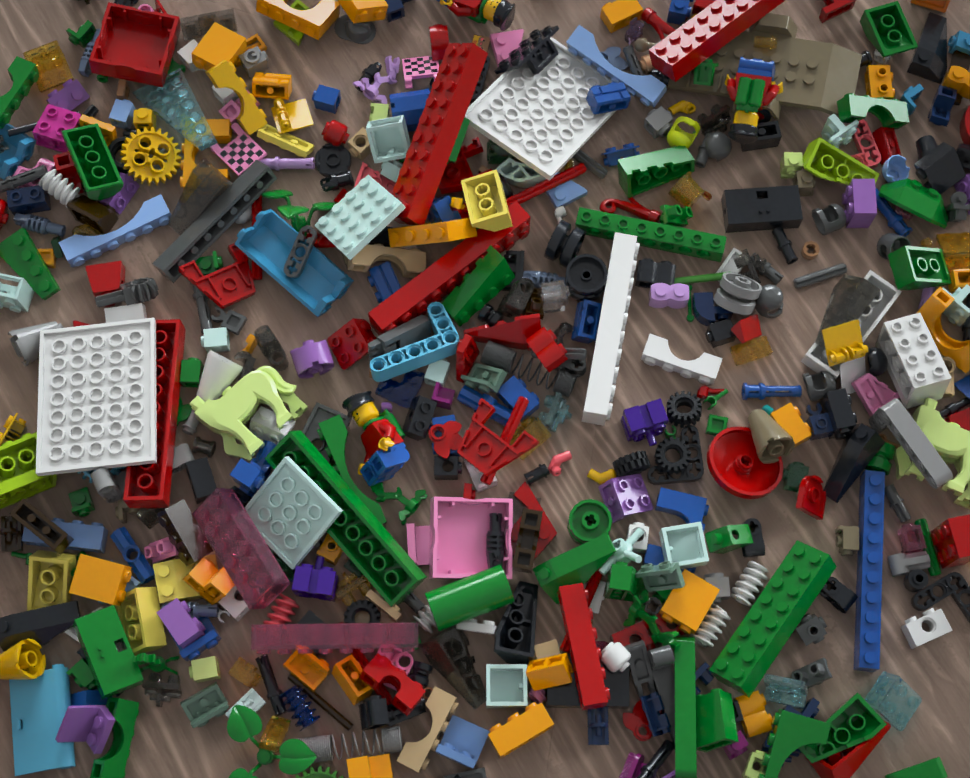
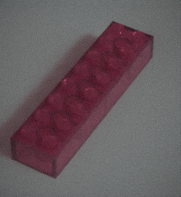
[251,622,419,654]

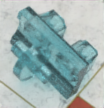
[538,392,572,432]

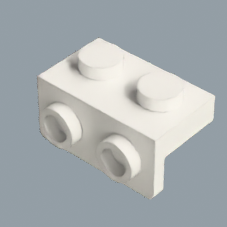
[249,406,295,445]

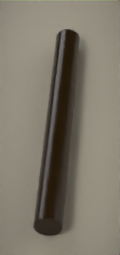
[287,674,354,731]

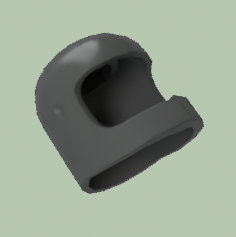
[811,204,846,235]
[877,233,911,262]
[755,284,783,318]
[802,371,836,402]

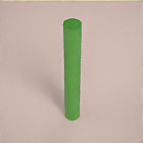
[674,272,726,284]

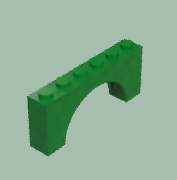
[758,709,831,778]

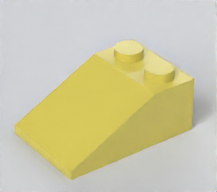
[27,550,77,611]
[153,554,219,605]

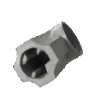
[887,551,930,577]

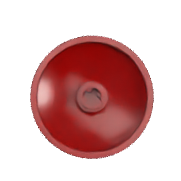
[707,427,783,499]

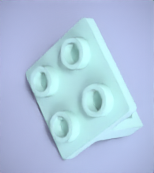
[821,114,859,149]
[942,284,970,327]

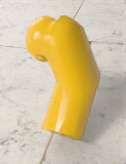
[668,100,696,116]
[587,468,617,485]

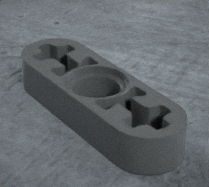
[284,226,317,278]

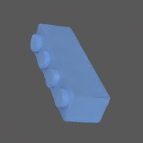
[21,518,109,554]

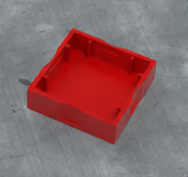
[89,2,181,87]

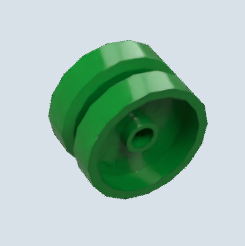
[567,499,612,545]

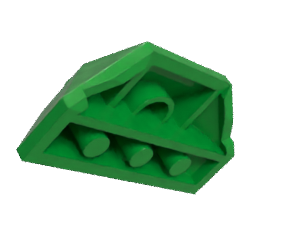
[878,178,949,229]

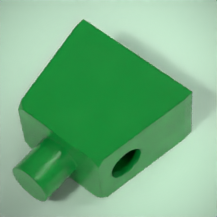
[705,524,753,554]

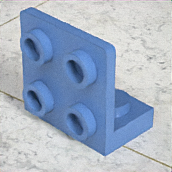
[435,715,489,770]

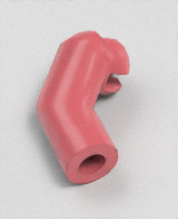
[548,450,572,476]

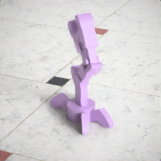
[353,55,400,104]

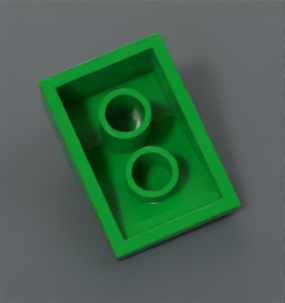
[860,1,918,58]
[888,246,952,290]

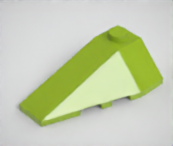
[803,137,880,185]

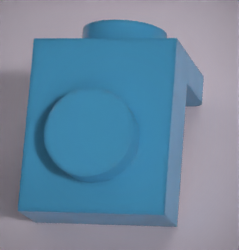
[948,30,970,55]
[900,83,924,116]

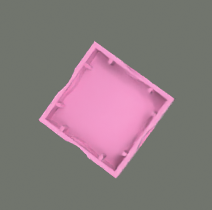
[429,497,513,580]

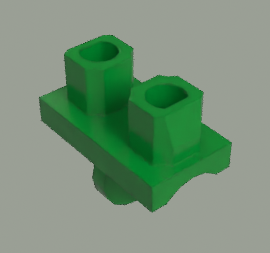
[660,204,693,227]

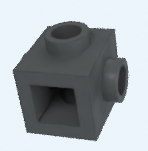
[796,613,827,646]

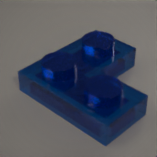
[375,370,425,409]

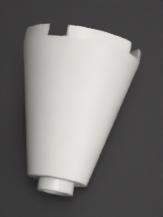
[196,350,243,402]

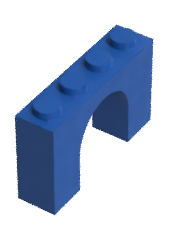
[642,487,709,573]

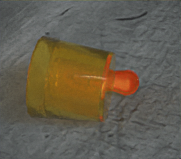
[668,171,712,207]

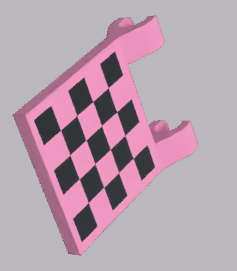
[402,56,439,89]
[208,123,267,177]

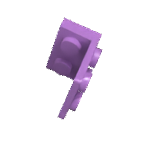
[598,474,653,523]
[55,705,115,754]

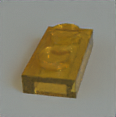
[729,335,773,366]
[259,715,291,753]

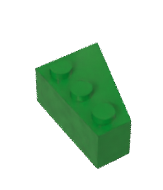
[605,562,646,602]

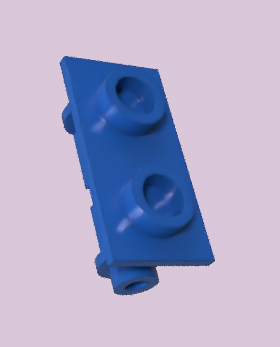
[601,143,640,167]

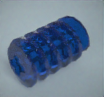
[279,685,320,732]

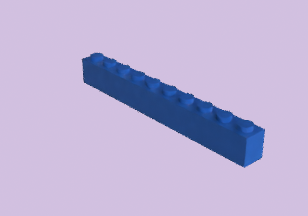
[854,470,885,672]

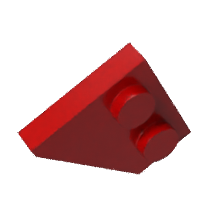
[456,334,480,383]

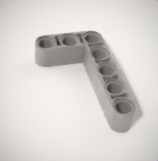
[869,398,953,489]
[90,443,195,503]

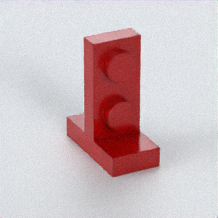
[819,0,856,23]

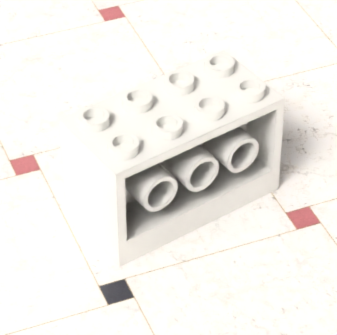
[876,313,951,409]

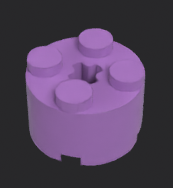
[290,340,334,379]

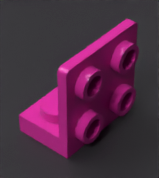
[32,104,81,153]

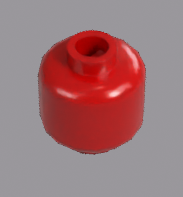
[321,120,350,146]

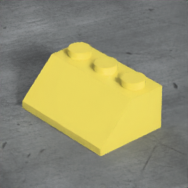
[461,169,513,232]
[115,587,167,655]

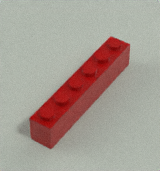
[557,583,610,711]

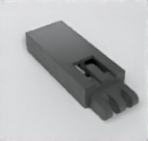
[368,314,431,361]

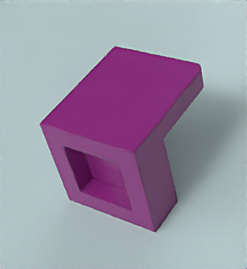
[431,382,455,410]

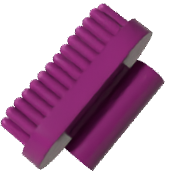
[619,752,647,778]

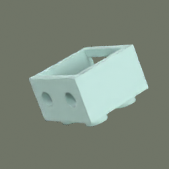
[366,115,411,164]
[0,273,35,313]
[659,522,709,569]
[486,664,528,708]

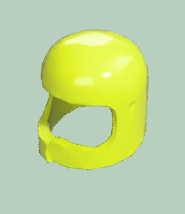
[667,116,700,149]

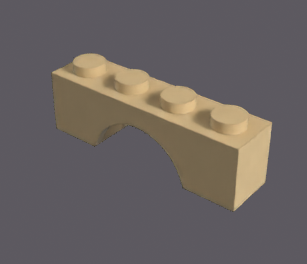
[348,244,426,278]
[397,686,459,773]

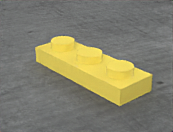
[257,124,314,158]

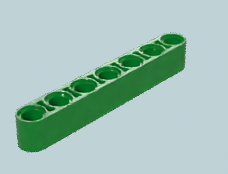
[674,637,697,778]

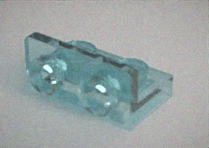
[764,673,808,709]

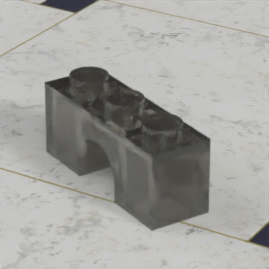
[180,8,238,41]

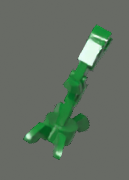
[370,482,428,525]
[623,589,681,648]
[133,653,180,675]

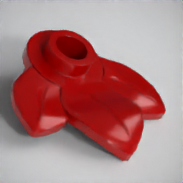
[429,421,463,459]
[622,700,663,742]

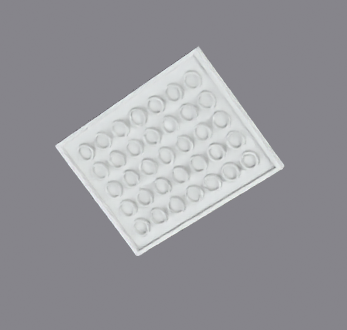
[464,37,631,181]
[36,318,157,476]

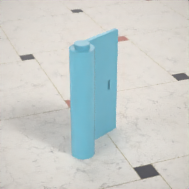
[9,664,76,776]

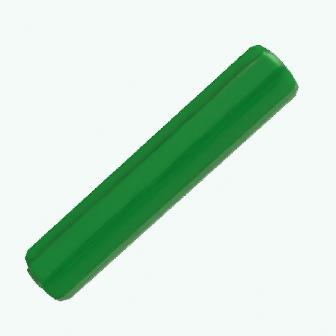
[915,518,941,576]

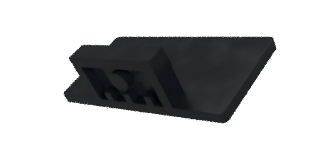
[494,25,559,75]

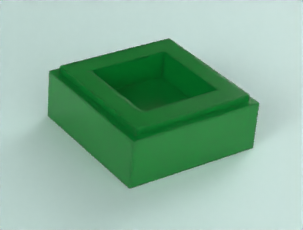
[705,414,728,436]

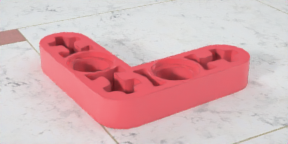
[851,119,881,169]

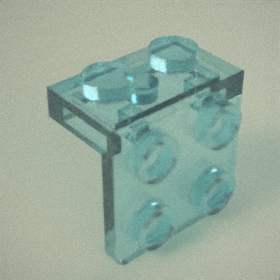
[864,671,922,731]

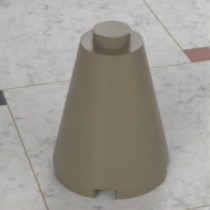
[748,409,795,464]

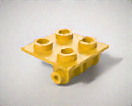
[271,98,314,134]
[822,319,869,367]
[0,413,26,446]

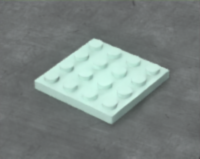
[314,175,406,260]
[239,456,343,570]

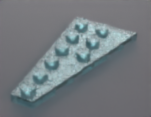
[132,68,218,151]

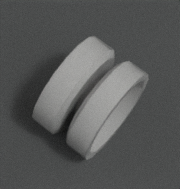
[713,272,762,315]

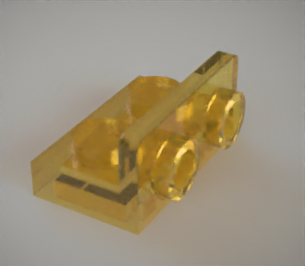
[509,416,552,460]

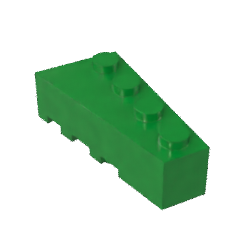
[617,146,695,198]
[442,245,515,327]

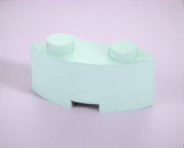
[496,157,546,188]

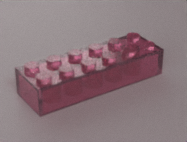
[192,488,291,609]

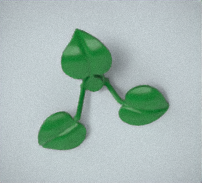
[261,189,336,236]
[227,705,317,778]

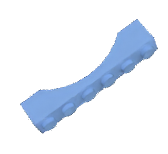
[566,25,667,108]
[58,194,174,267]

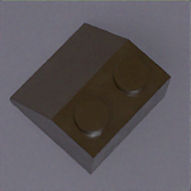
[66,195,119,234]

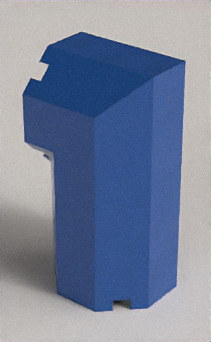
[389,88,431,132]

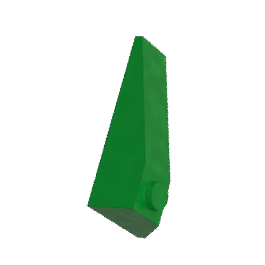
[533,533,616,604]
[798,693,887,764]

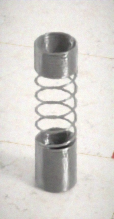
[298,726,402,763]

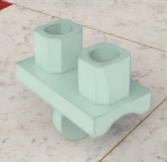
[225,688,266,718]

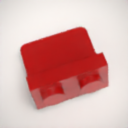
[327,318,377,370]

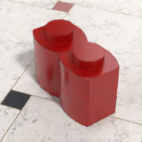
[526,327,568,373]

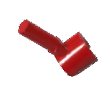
[697,386,724,399]

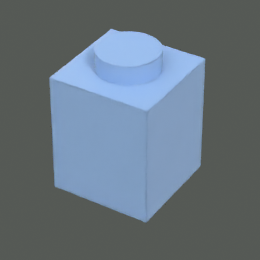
[108,99,136,129]

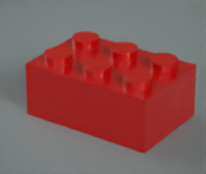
[931,514,970,569]

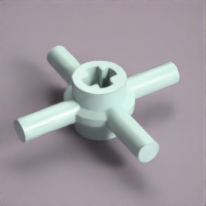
[599,528,644,576]

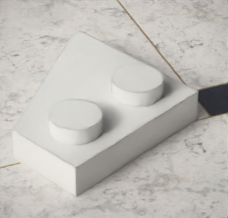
[456,619,498,635]

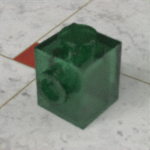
[782,462,809,493]

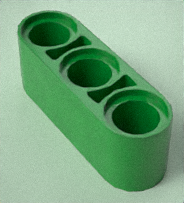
[884,757,948,778]

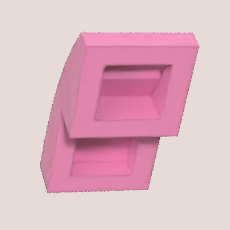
[219,90,261,124]

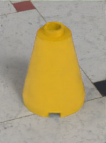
[0,638,46,680]

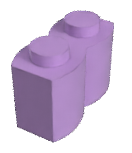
[649,283,689,309]

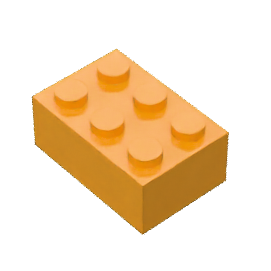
[488,702,554,759]

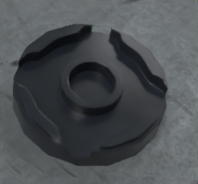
[315,143,352,177]

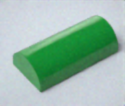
[61,123,123,200]
[425,565,514,631]

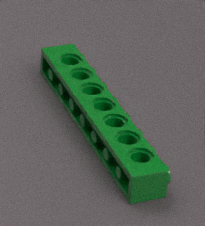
[575,207,727,262]

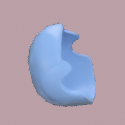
[882,155,910,183]

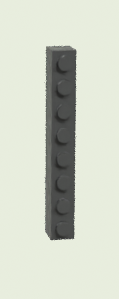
[152,160,277,283]

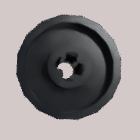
[544,220,586,268]
[564,254,608,301]

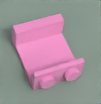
[406,523,430,566]

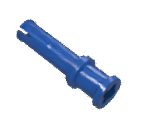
[876,188,913,237]
[742,383,802,400]

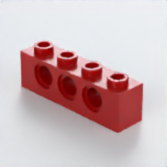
[610,613,687,651]

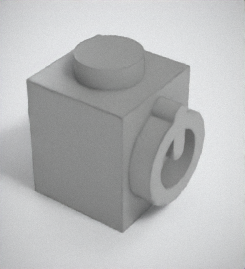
[239,46,269,78]
[643,106,673,139]
[703,573,730,604]

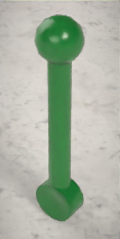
[686,284,694,322]

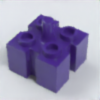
[620,398,669,446]
[292,556,339,602]

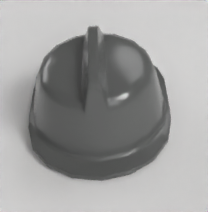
[334,15,376,44]

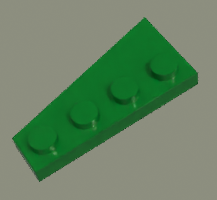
[0,228,61,300]

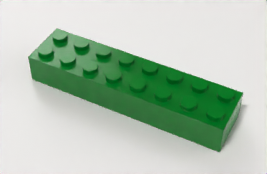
[709,540,837,697]

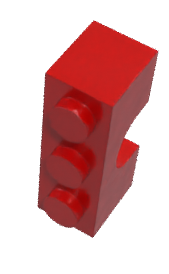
[360,653,426,716]

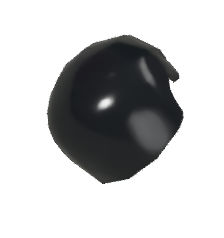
[868,347,888,377]

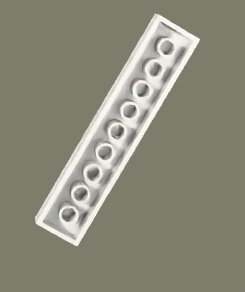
[582,232,640,426]

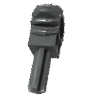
[95,277,158,307]

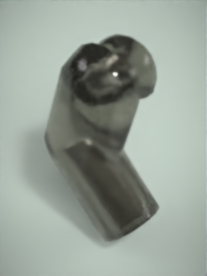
[554,322,573,346]

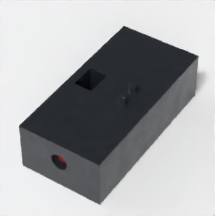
[721,185,803,233]
[546,664,630,709]

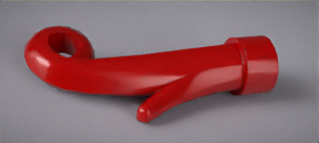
[641,8,675,40]
[600,197,661,223]

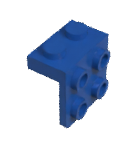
[168,617,221,662]

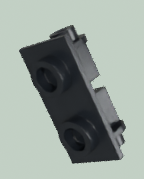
[387,698,426,727]

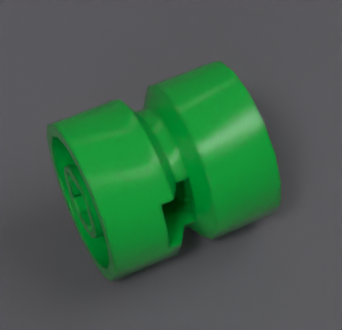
[865,442,896,476]

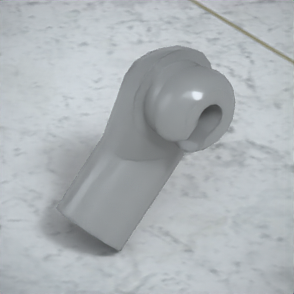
[235,205,252,224]

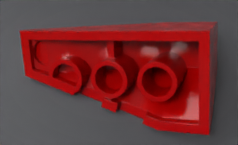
[463,314,541,351]
[806,721,891,778]

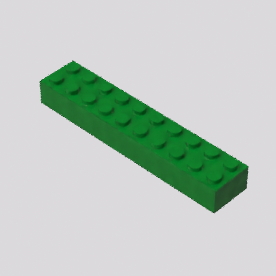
[265,430,427,607]

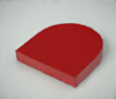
[796,475,826,520]

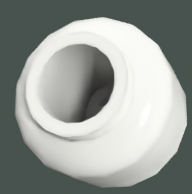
[601,642,631,672]

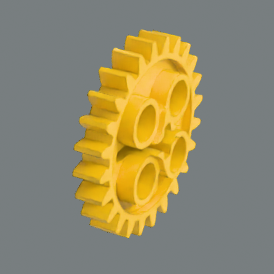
[120,127,182,186]

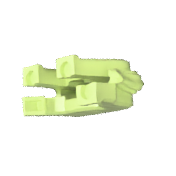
[189,366,308,462]
[894,398,970,510]

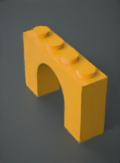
[256,0,340,40]
[180,119,232,194]
[388,218,477,248]
[916,287,970,373]

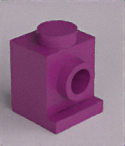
[722,730,749,760]

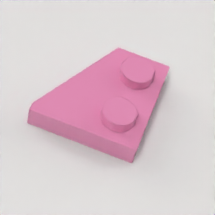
[490,29,524,67]
[851,373,900,416]

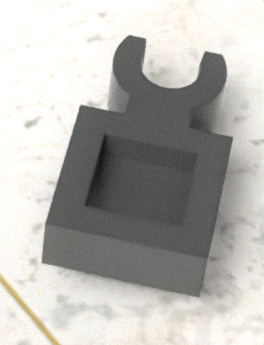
[211,307,247,335]

